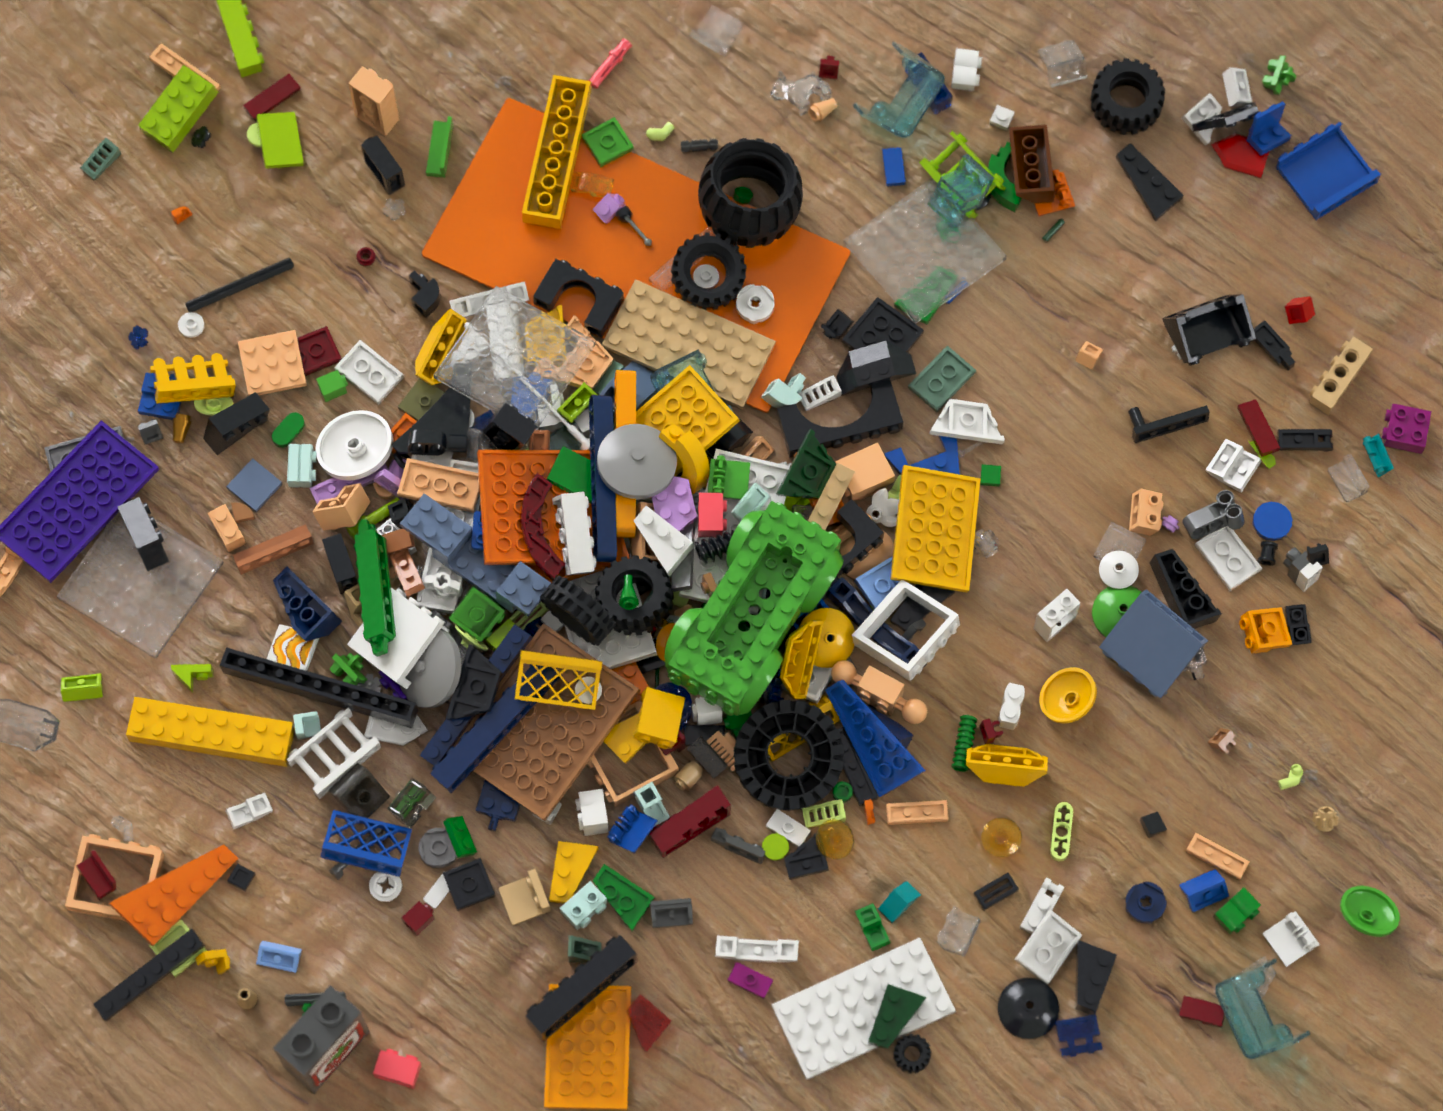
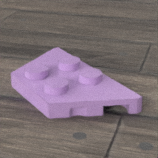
[652,476,698,532]

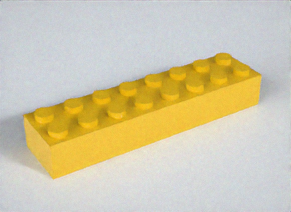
[522,75,591,229]
[126,697,295,767]

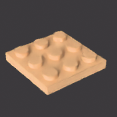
[238,330,307,396]

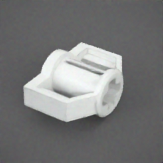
[424,572,463,597]

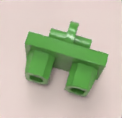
[1262,55,1296,95]
[330,653,367,685]

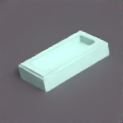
[730,483,770,522]

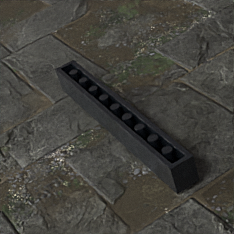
[220,647,418,728]

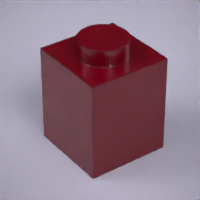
[401,901,435,936]

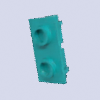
[1362,434,1394,477]

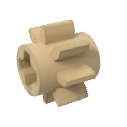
[1313,806,1339,832]

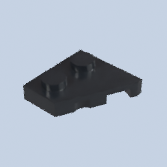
[784,832,829,880]

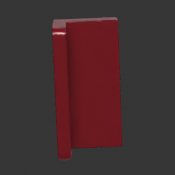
[76,850,116,900]

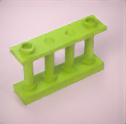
[919,131,1006,220]

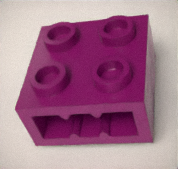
[1381,403,1432,454]

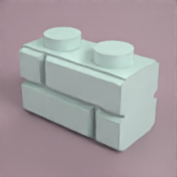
[287,444,317,488]

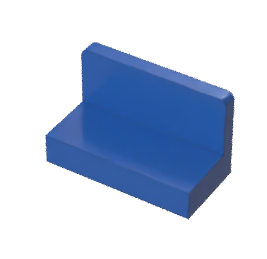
[1179,869,1229,912]

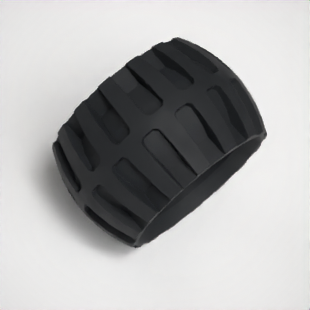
[698,138,803,248]

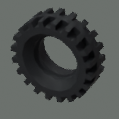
[671,232,747,310]
[540,576,616,646]

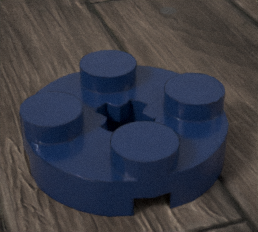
[1125,882,1167,924]

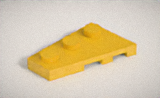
[604,713,645,763]
[549,841,599,904]

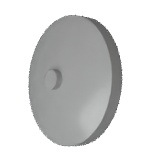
[597,424,677,499]
[400,629,461,708]

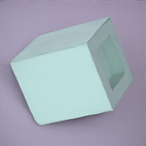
[293,711,321,739]

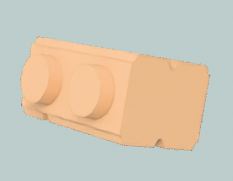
[208,504,246,553]

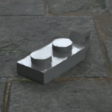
[711,827,766,864]

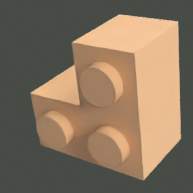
[313,483,370,531]

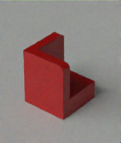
[1285,296,1315,324]

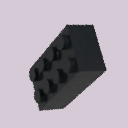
[475,403,537,450]

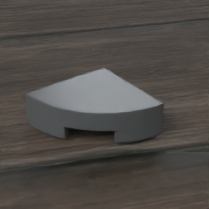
[902,619,926,641]

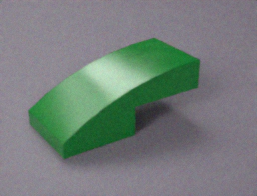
[855,903,891,951]

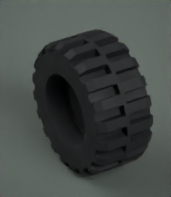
[1090,58,1165,135]
[595,555,674,636]

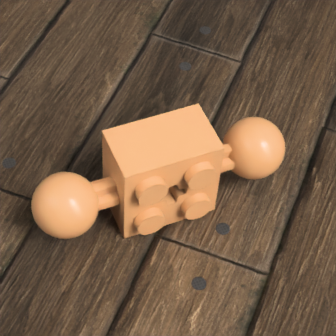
[831,660,927,724]

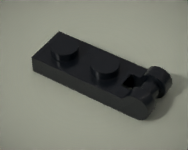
[1277,429,1333,452]

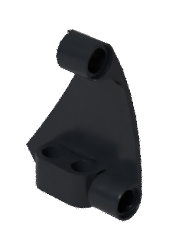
[392,364,473,456]

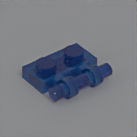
[1055,1014,1102,1057]

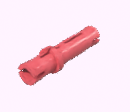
[588,38,632,89]

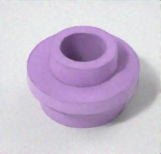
[1162,515,1180,533]

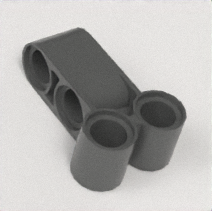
[1182,490,1245,539]

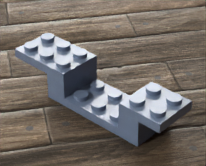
[400,494,551,617]

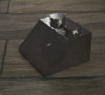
[328,763,390,824]

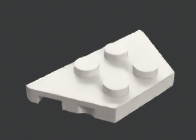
[930,399,1005,444]

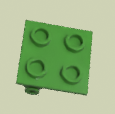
[708,455,750,500]

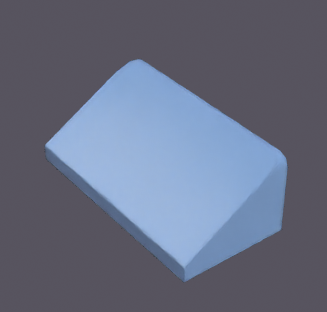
[256,941,302,973]

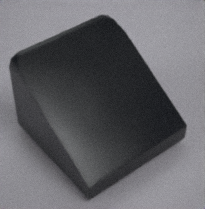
[1140,812,1167,838]

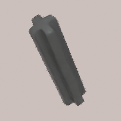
[285,992,346,1006]

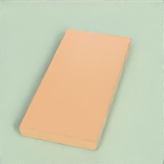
[397,458,480,513]

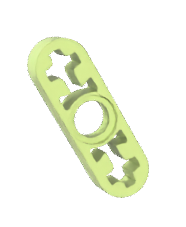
[1050,802,1073,861]

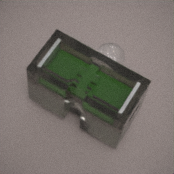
[387,778,436,829]

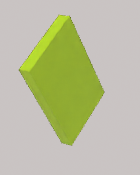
[256,112,304,169]

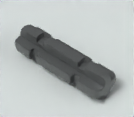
[681,139,718,152]

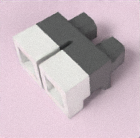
[1283,547,1323,592]

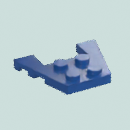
[884,436,960,475]

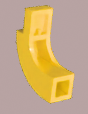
[659,423,710,495]

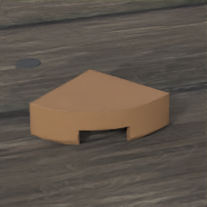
[231,503,255,523]

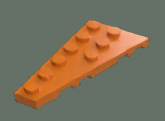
[109,844,238,946]

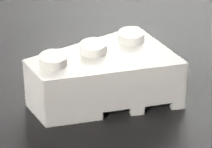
[634,506,695,577]

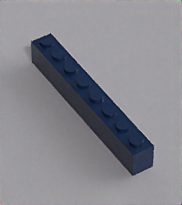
[420,624,532,766]
[430,664,562,794]

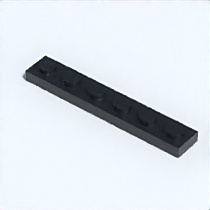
[93,929,205,1021]

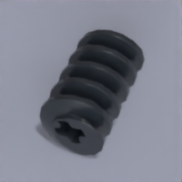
[694,530,734,565]

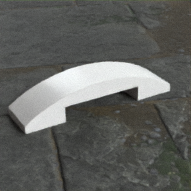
[450,281,529,317]
[715,936,799,962]

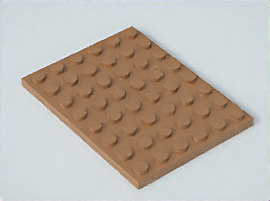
[453,623,640,821]

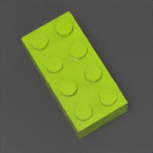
[138,65,218,153]

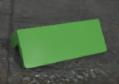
[426,116,453,178]

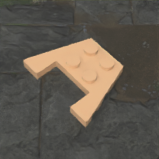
[533,316,613,390]

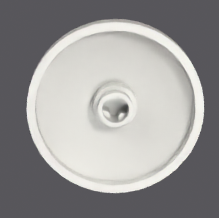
[316,410,394,480]

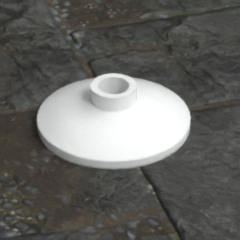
[1099,551,1139,589]

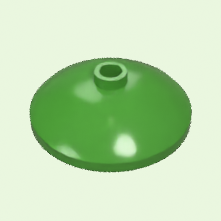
[1092,586,1141,637]
[1340,886,1400,937]

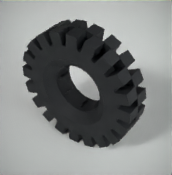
[733,699,845,811]

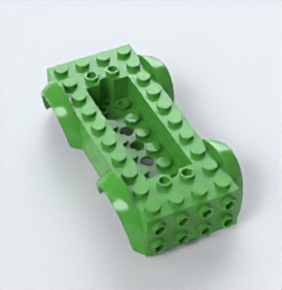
[664,501,844,717]

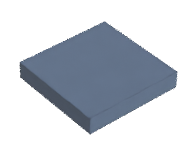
[226,458,282,512]

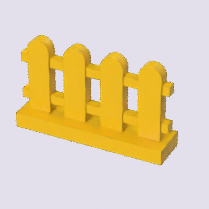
[150,353,236,404]

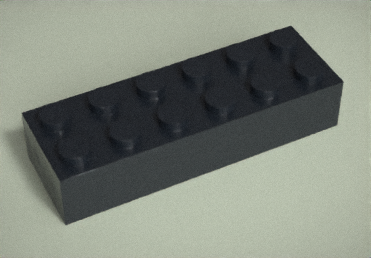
[525,935,637,1042]

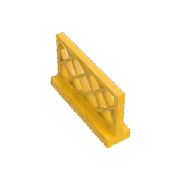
[514,650,602,710]

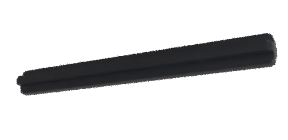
[185,258,294,312]

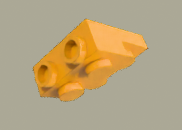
[1239,607,1292,654]

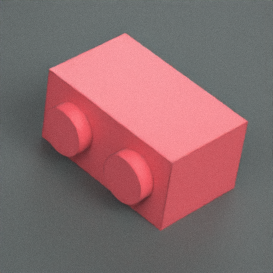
[698,493,727,537]
[373,1049,422,1089]

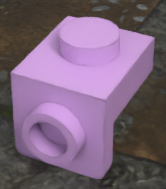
[593,193,626,223]

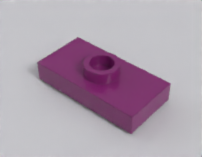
[727,962,773,999]

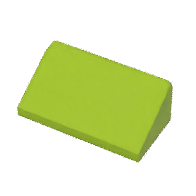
[557,382,597,423]
[61,673,103,702]

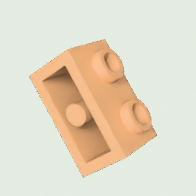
[1129,488,1163,536]

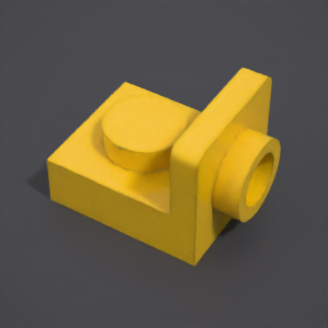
[195,949,230,975]

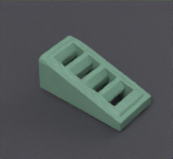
[80,138,121,181]

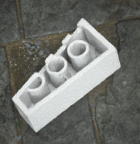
[552,492,596,576]

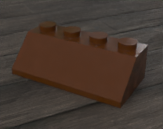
[1009,125,1054,204]

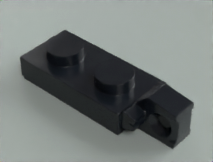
[1254,320,1295,370]

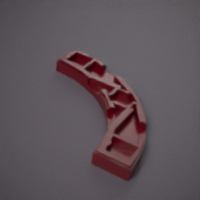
[521,472,566,581]

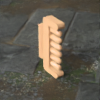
[706,731,736,771]

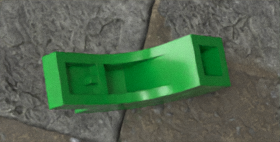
[987,142,1023,212]

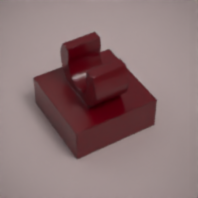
[819,55,840,80]
[979,719,1003,744]

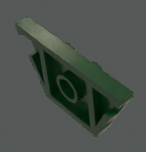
[776,429,836,499]

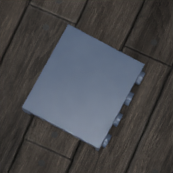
[1099,590,1208,698]

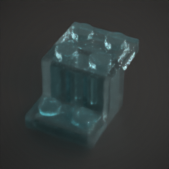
[928,154,994,229]

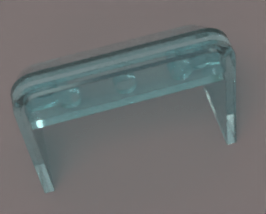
[853,41,945,138]
[1215,958,1310,1059]

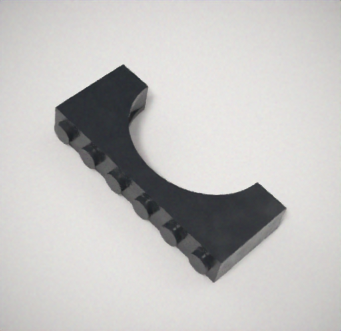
[777,380,903,458]

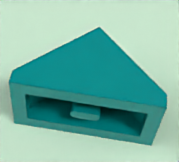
[878,881,921,923]

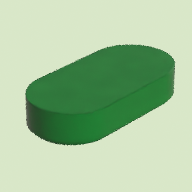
[272,412,305,448]

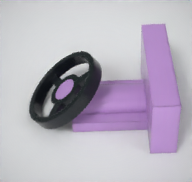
[373,451,411,500]

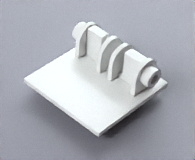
[1262,911,1320,967]

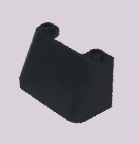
[1162,294,1256,366]

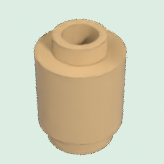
[674,761,704,791]

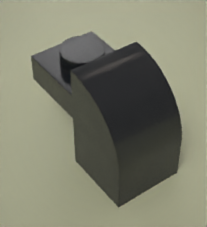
[409,271,440,318]
[707,419,753,457]

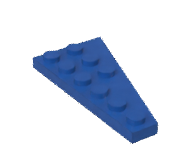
[825,680,926,797]

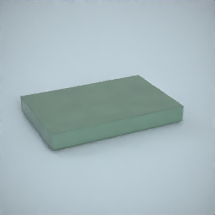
[908,346,976,412]

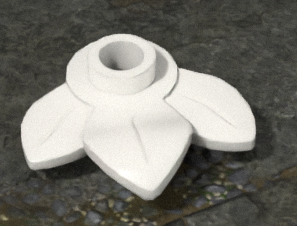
[866,488,899,527]

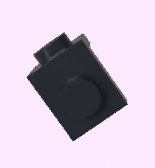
[820,309,854,340]

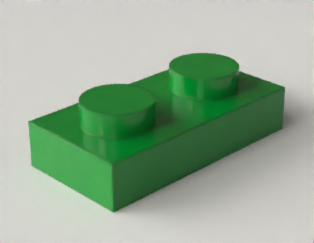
[443,816,477,858]

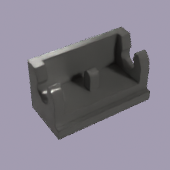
[650,898,693,928]

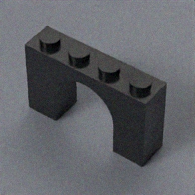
[533,258,624,338]
[830,499,884,587]

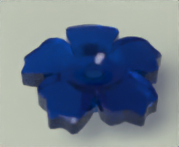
[128,325,149,349]

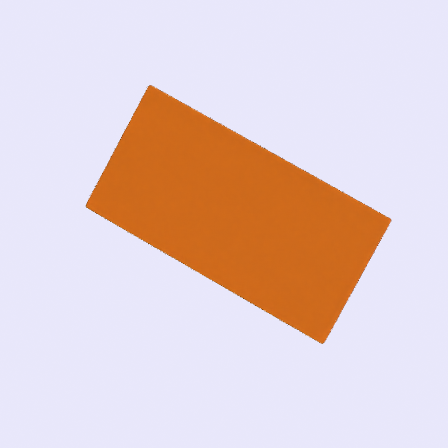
[422,98,850,413]

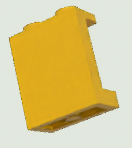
[633,687,685,749]

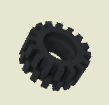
[893,1034,931,1074]

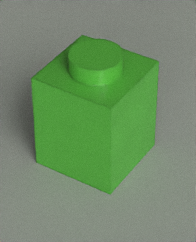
[316,370,348,402]

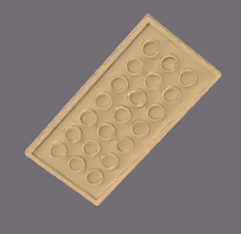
[602,279,776,410]

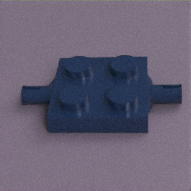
[476,780,521,831]

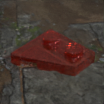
[626,994,671,1052]

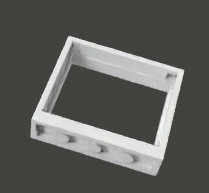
[852,580,960,681]

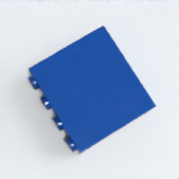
[1276,122,1381,220]

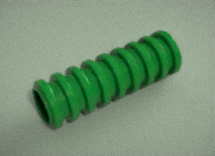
[951,715,978,772]

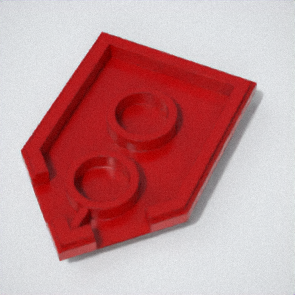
[1211,133,1270,178]

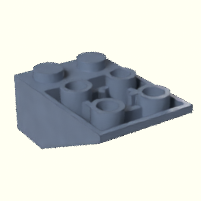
[599,361,665,415]

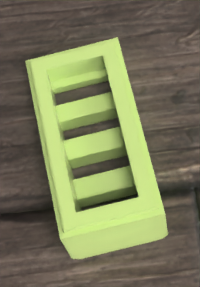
[802,799,846,828]

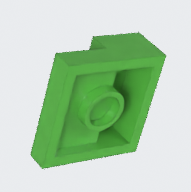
[449,586,505,642]

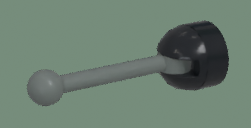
[615,206,652,246]

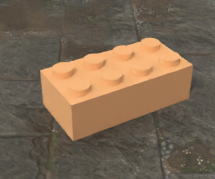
[348,66,399,136]

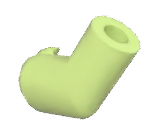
[646,122,675,141]
[1278,764,1303,790]

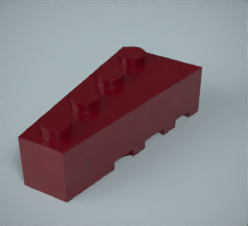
[649,785,731,858]

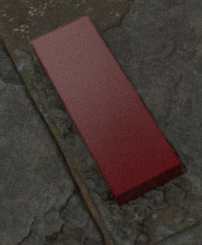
[243,74,301,121]
[1237,399,1280,457]

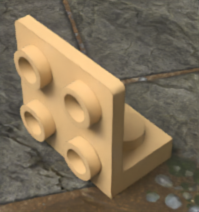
[499,869,551,925]

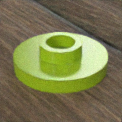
[762,833,789,861]

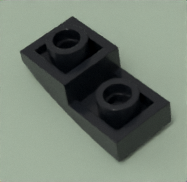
[1284,604,1312,645]

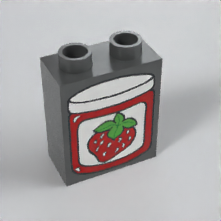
[273,985,370,1094]

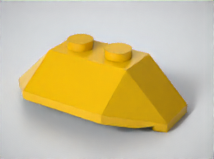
[415,309,468,385]
[780,620,824,699]
[966,744,1048,787]

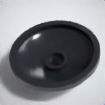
[997,978,1059,1039]

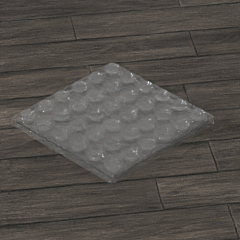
[844,178,1007,324]
[434,286,596,430]
[57,512,224,659]

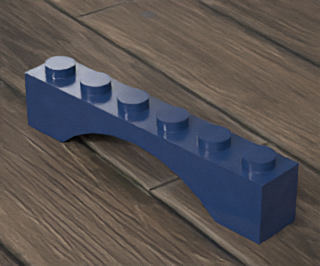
[827,577,927,675]

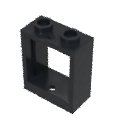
[361,135,405,195]
[322,533,358,594]

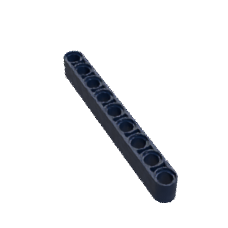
[589,395,617,563]

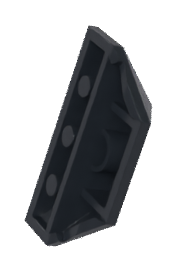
[836,341,917,396]

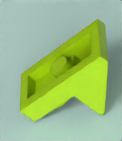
[171,664,214,693]

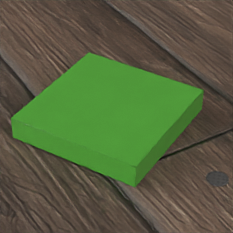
[582,117,634,167]

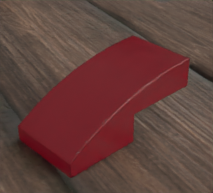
[1179,996,1227,1028]

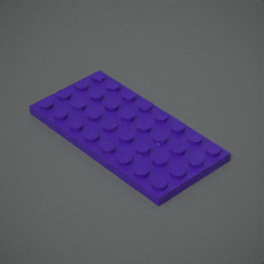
[0,421,160,583]

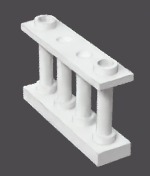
[286,707,381,799]

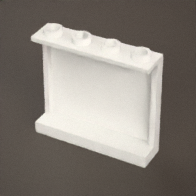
[347,588,449,689]

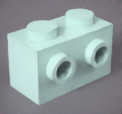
[560,881,607,930]

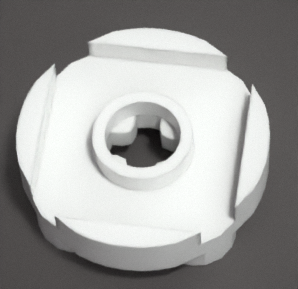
[736,284,775,324]

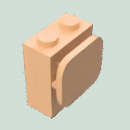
[835,442,895,501]

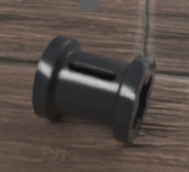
[1258,541,1278,566]

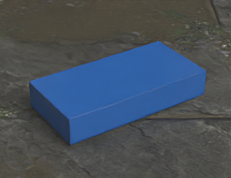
[882,147,906,187]

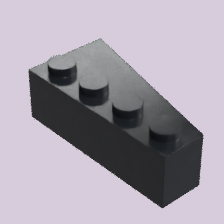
[1150,549,1222,629]

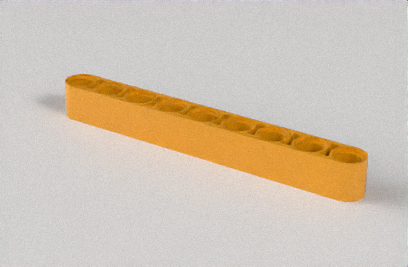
[614,370,636,538]

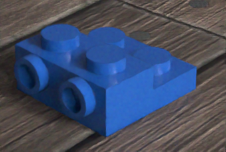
[138,373,182,420]

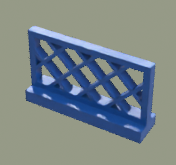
[320,810,412,877]

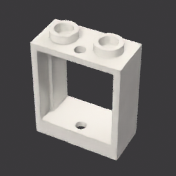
[1034,589,1080,642]

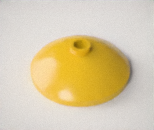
[798,608,855,668]
[1039,667,1097,723]

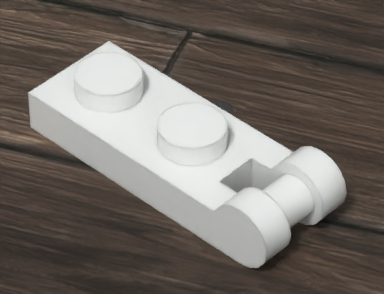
[1020,877,1064,934]

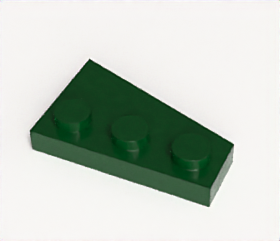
[868,984,927,1050]

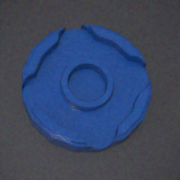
[1252,502,1292,541]

